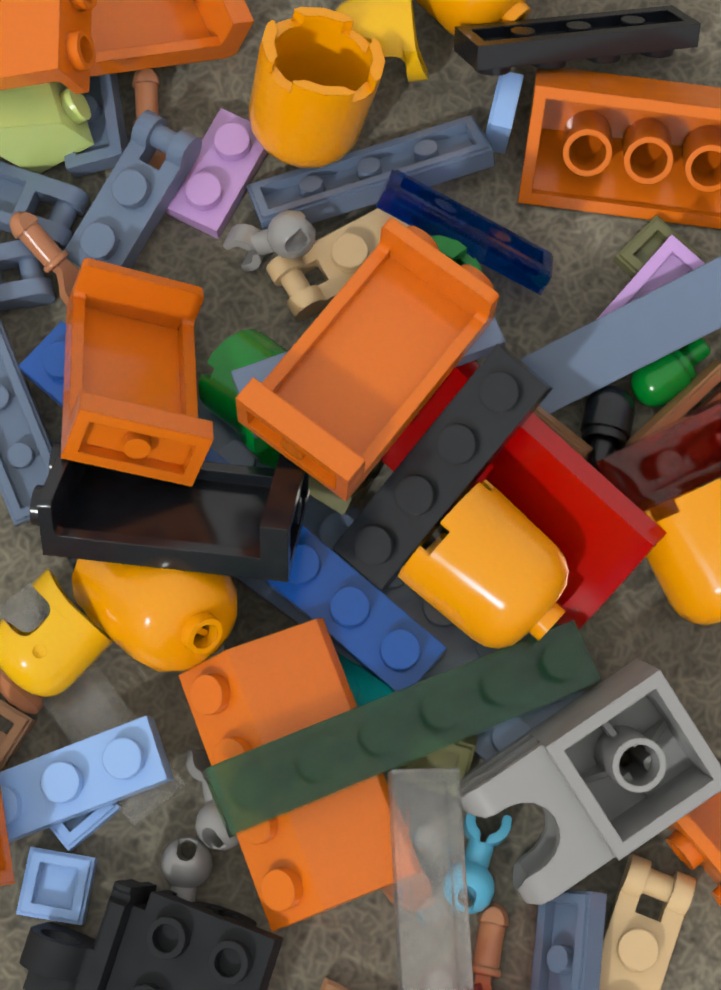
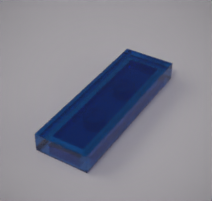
[376,169,553,295]

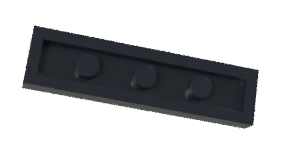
[454,5,701,76]
[332,345,553,591]

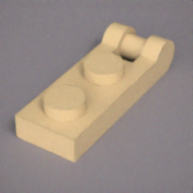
[266,191,443,321]
[599,853,697,990]

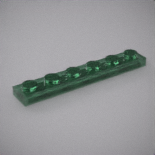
[203,620,602,838]

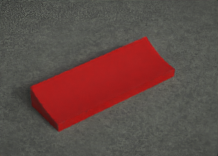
[381,361,667,637]

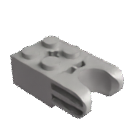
[454,658,721,905]

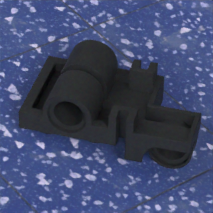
[19,879,284,990]

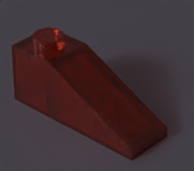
[596,398,721,511]

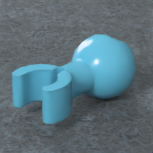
[442,813,512,914]

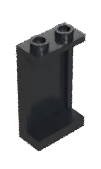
[30,442,310,582]

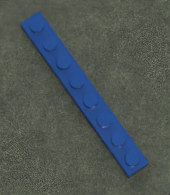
[18,321,447,701]

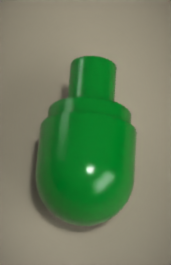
[630,338,711,408]

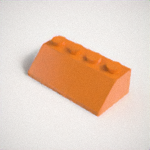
[518,68,721,229]
[178,618,422,932]

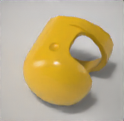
[335,0,429,82]
[0,568,113,697]

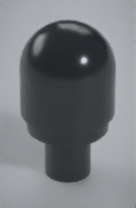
[580,386,635,473]

